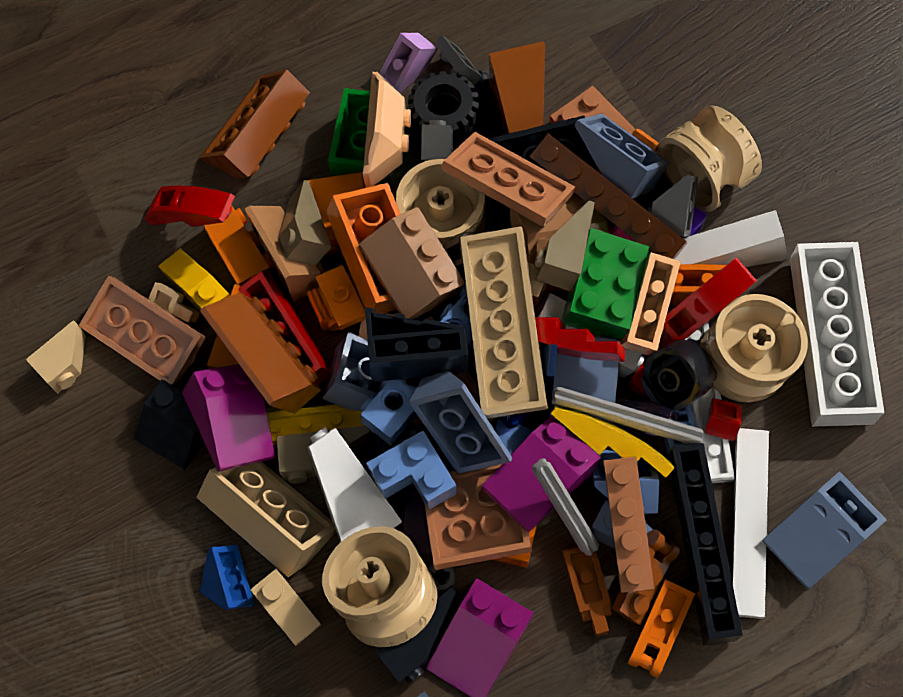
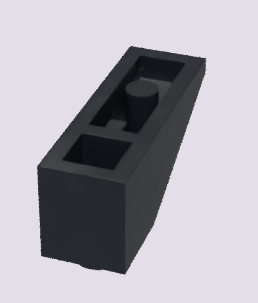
[375,587,456,686]

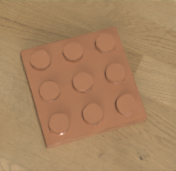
[425,464,532,570]

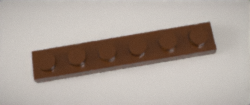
[530,133,688,259]

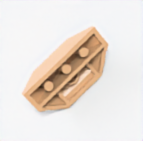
[363,72,411,188]

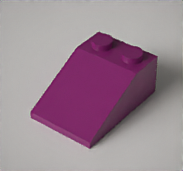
[182,364,275,472]
[481,415,601,532]
[426,579,533,697]

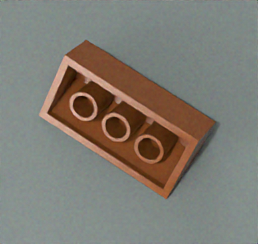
[199,69,310,179]
[200,293,322,414]

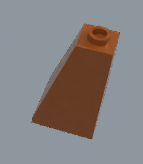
[489,41,545,135]

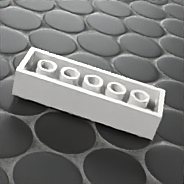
[790,242,884,427]

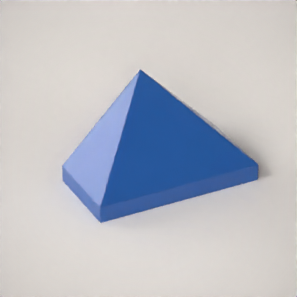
[200,545,255,610]

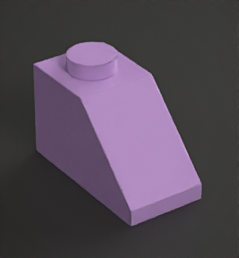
[379,33,438,93]

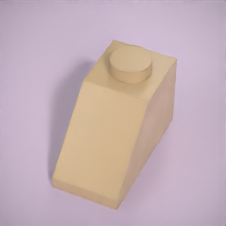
[26,320,86,394]
[250,569,321,646]

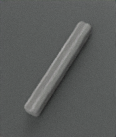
[532,458,599,556]

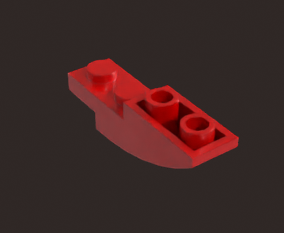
[144,185,235,227]
[657,257,757,350]

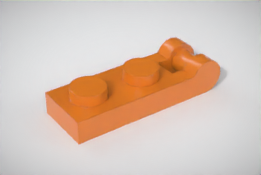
[627,579,695,679]

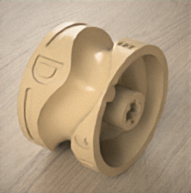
[657,105,762,212]
[396,159,485,245]
[700,294,808,403]
[322,527,438,647]

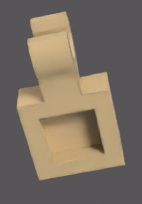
[148,282,201,323]

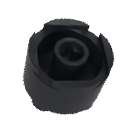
[641,339,717,410]

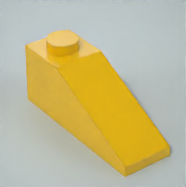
[158,248,230,315]

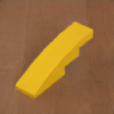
[550,404,674,477]

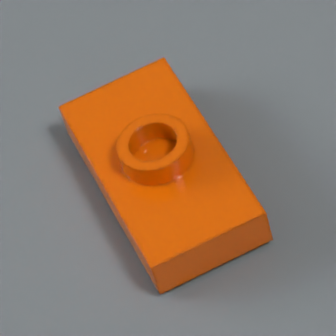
[315,265,366,330]

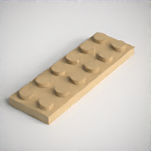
[460,226,548,418]

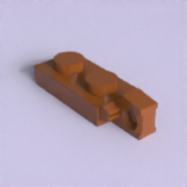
[562,547,612,637]

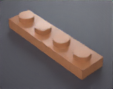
[603,457,655,593]

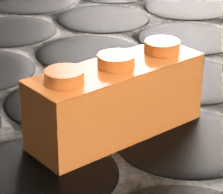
[621,252,681,355]

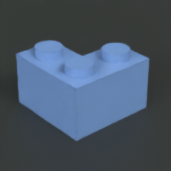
[367,431,457,510]

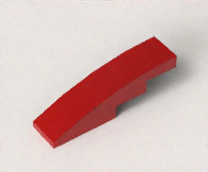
[535,317,625,362]

